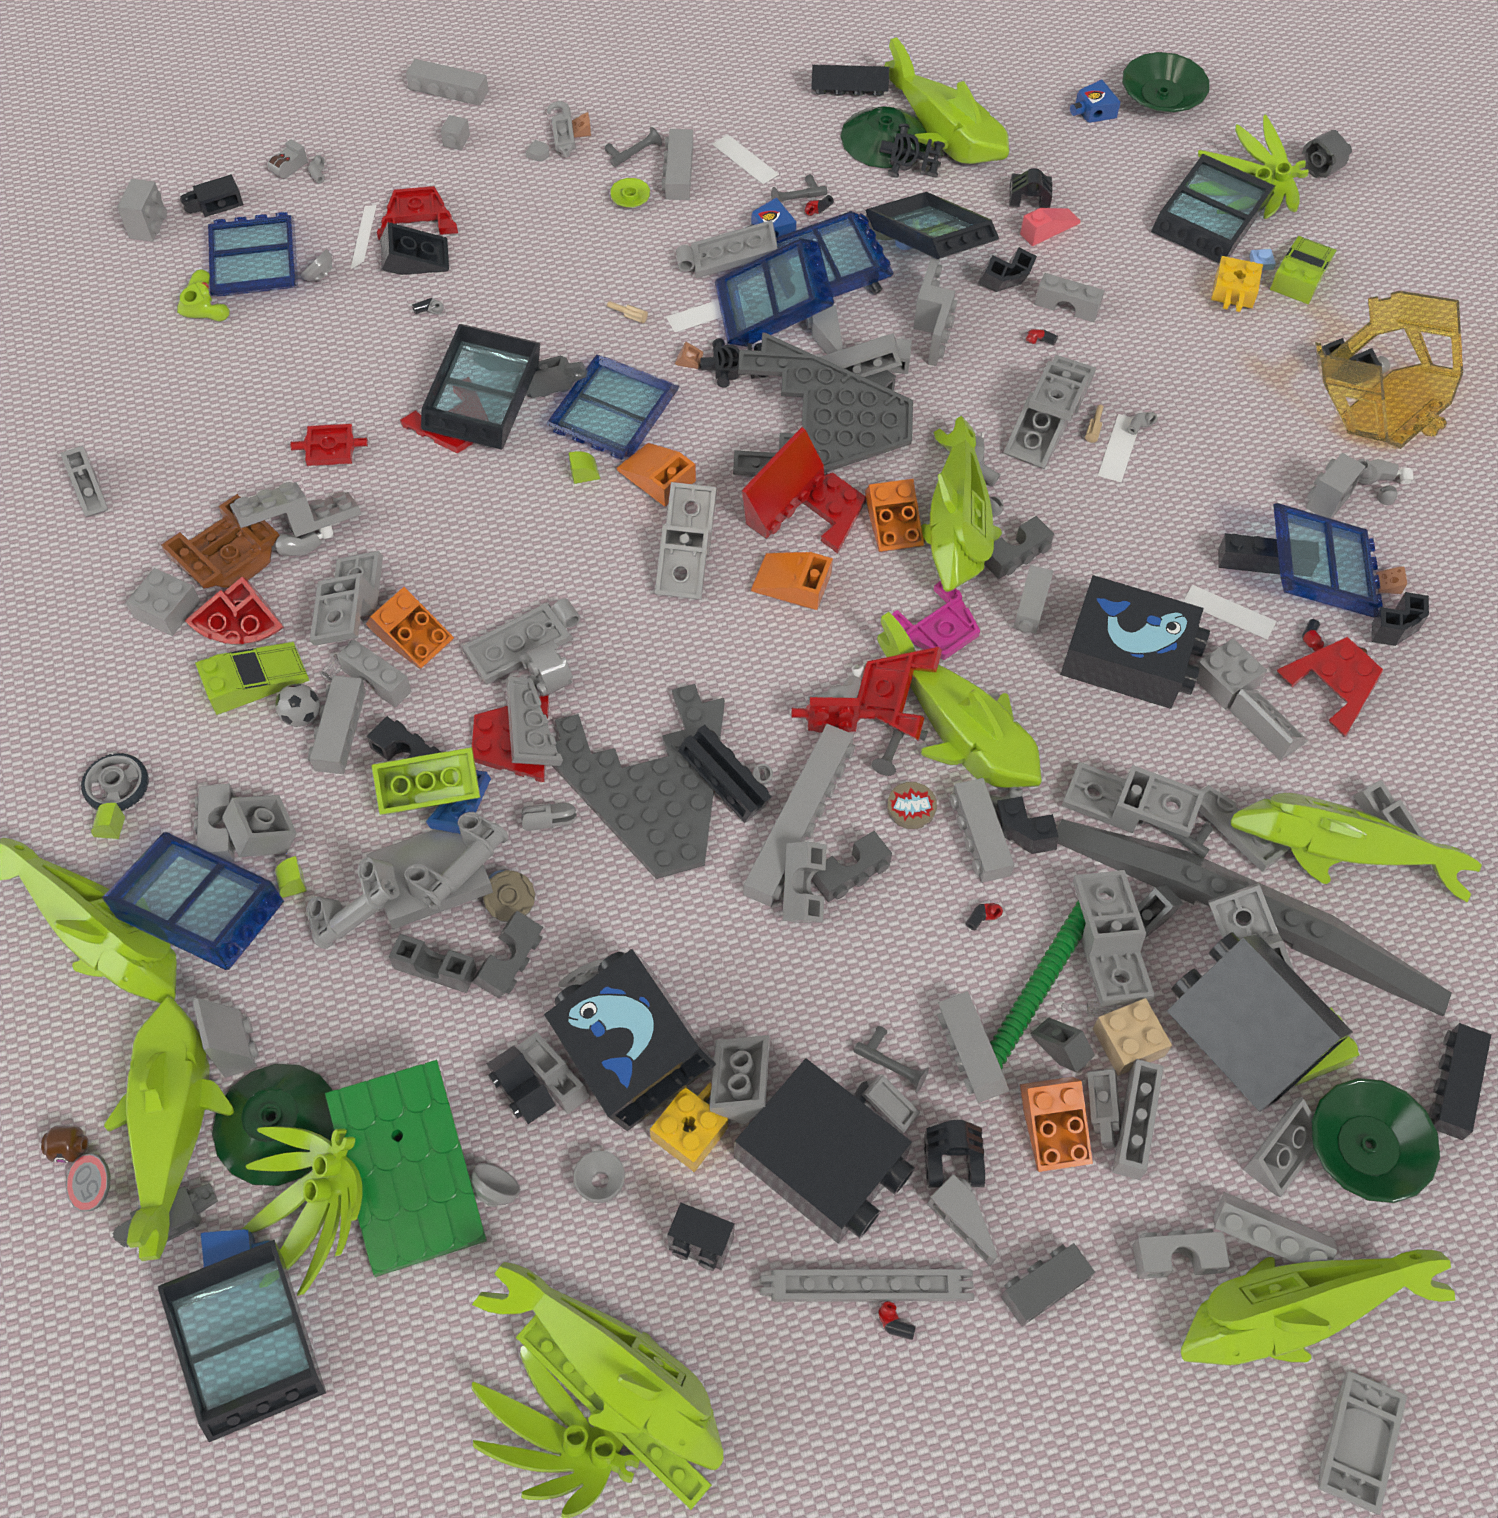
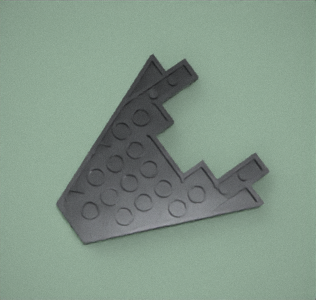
[733,333,913,476]
[552,684,725,879]

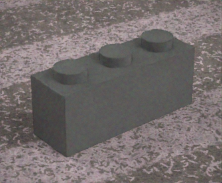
[1001,1243,1095,1327]

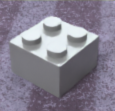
[117,178,167,242]
[1306,453,1366,521]
[126,568,200,636]
[1196,638,1267,709]
[222,795,297,857]

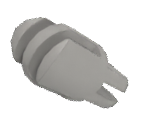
[521,803,577,831]

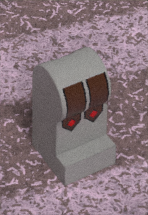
[268,139,308,178]

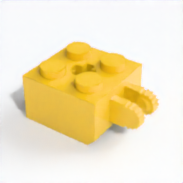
[1211,256,1263,312]
[650,1083,728,1172]

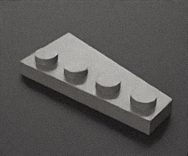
[506,676,563,766]
[1199,785,1291,872]

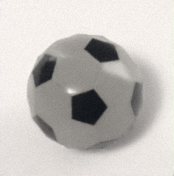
[275,683,320,727]

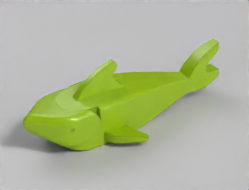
[884,37,1009,164]
[921,415,1002,592]
[877,612,1042,788]
[1231,793,1482,903]
[0,838,177,1004]
[104,996,234,1261]
[1181,1249,1456,1365]
[472,1262,724,1470]

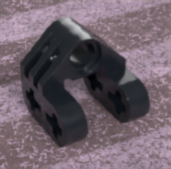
[1009,168,1053,208]
[924,1120,985,1188]

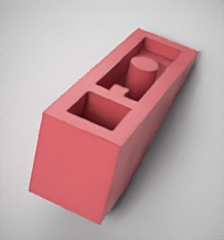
[1020,208,1081,246]

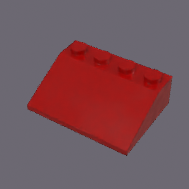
[742,427,825,539]

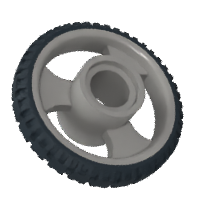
[81,753,149,811]

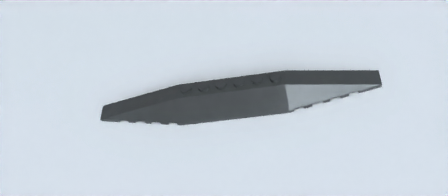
[1057,819,1452,1017]

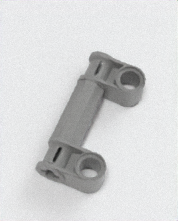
[404,812,509,910]
[306,857,400,949]

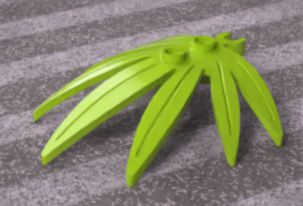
[1189,114,1309,219]
[241,1127,362,1296]
[471,1346,640,1518]

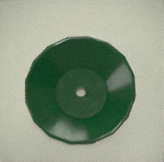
[1122,52,1210,113]
[840,106,927,169]
[212,1064,334,1186]
[1311,1078,1440,1203]

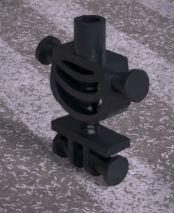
[879,124,945,178]
[700,338,768,388]

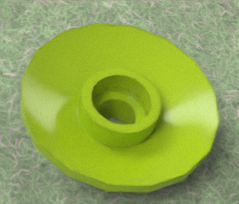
[610,178,650,207]

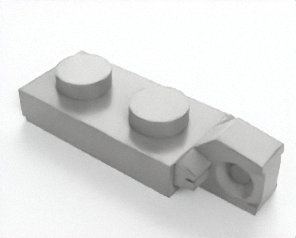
[1087,1069,1121,1148]

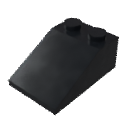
[380,222,449,275]

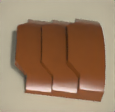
[161,494,280,589]

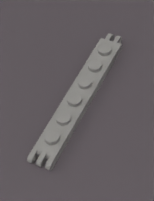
[760,1269,974,1302]

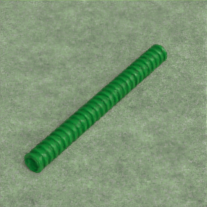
[990,900,1086,1070]

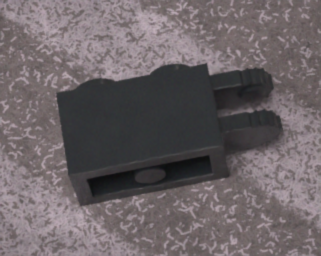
[180,174,244,217]

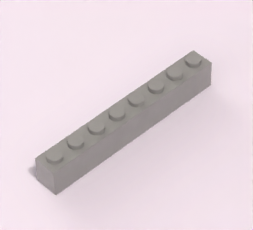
[743,724,856,907]

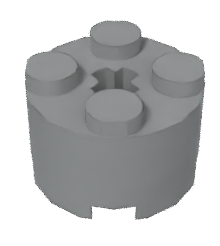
[520,640,573,696]

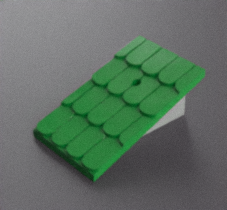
[325,1060,487,1277]

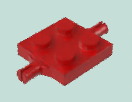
[290,424,368,466]
[791,697,875,733]

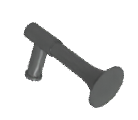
[605,127,662,167]
[771,174,828,202]
[872,729,928,776]
[1140,821,1213,858]
[854,1026,929,1093]

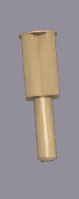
[607,301,648,324]
[1085,404,1104,443]

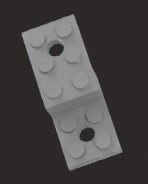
[913,257,958,366]
[1028,355,1096,421]
[230,482,361,537]
[655,482,717,600]
[310,551,383,646]
[1062,762,1205,838]
[1073,870,1155,1007]
[1208,883,1295,972]

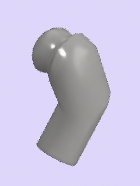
[308,155,325,184]
[1127,412,1158,435]

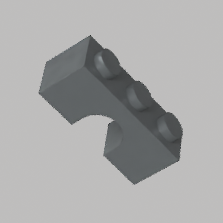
[984,516,1054,579]
[811,831,892,902]
[472,911,543,999]
[389,934,477,993]

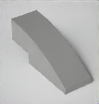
[1353,780,1426,839]
[516,1032,590,1114]

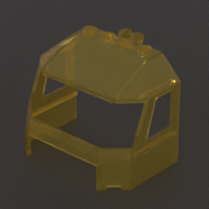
[1315,291,1463,449]

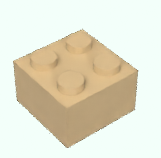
[1092,998,1172,1076]

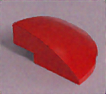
[185,577,284,645]

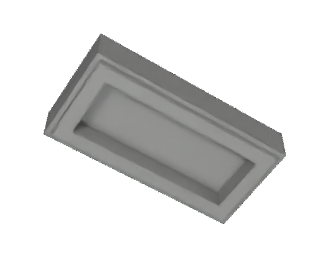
[862,1074,920,1133]

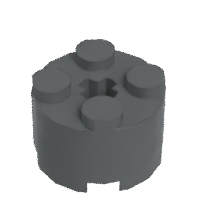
[1302,130,1352,178]

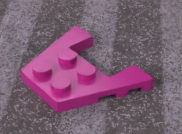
[881,581,980,660]

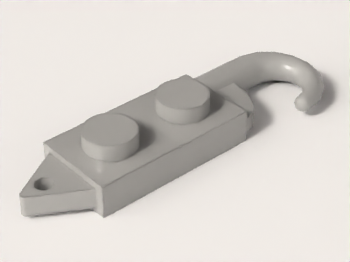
[547,101,576,158]

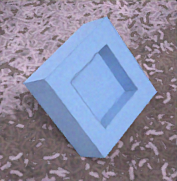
[1249,249,1276,270]

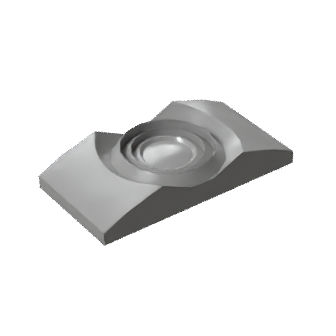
[1318,1371,1407,1515]

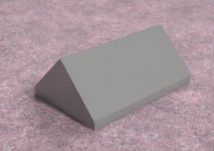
[1230,689,1308,761]
[710,1035,770,1125]
[1243,1097,1315,1197]

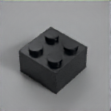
[667,1202,735,1271]

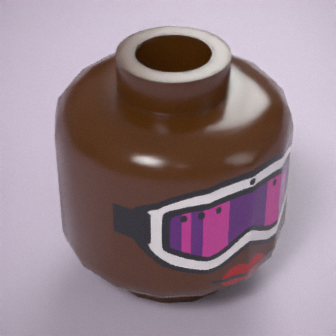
[41,1125,88,1163]

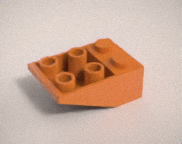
[617,443,696,507]
[865,479,924,552]
[751,552,833,610]
[366,587,454,670]
[1020,1077,1093,1172]

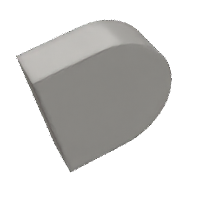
[526,140,549,161]

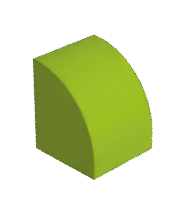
[568,451,600,484]
[91,803,125,839]
[275,856,307,898]

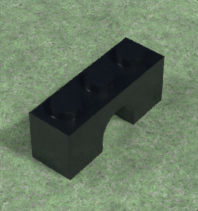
[366,716,441,761]

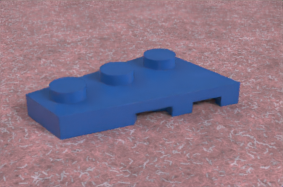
[426,770,491,834]

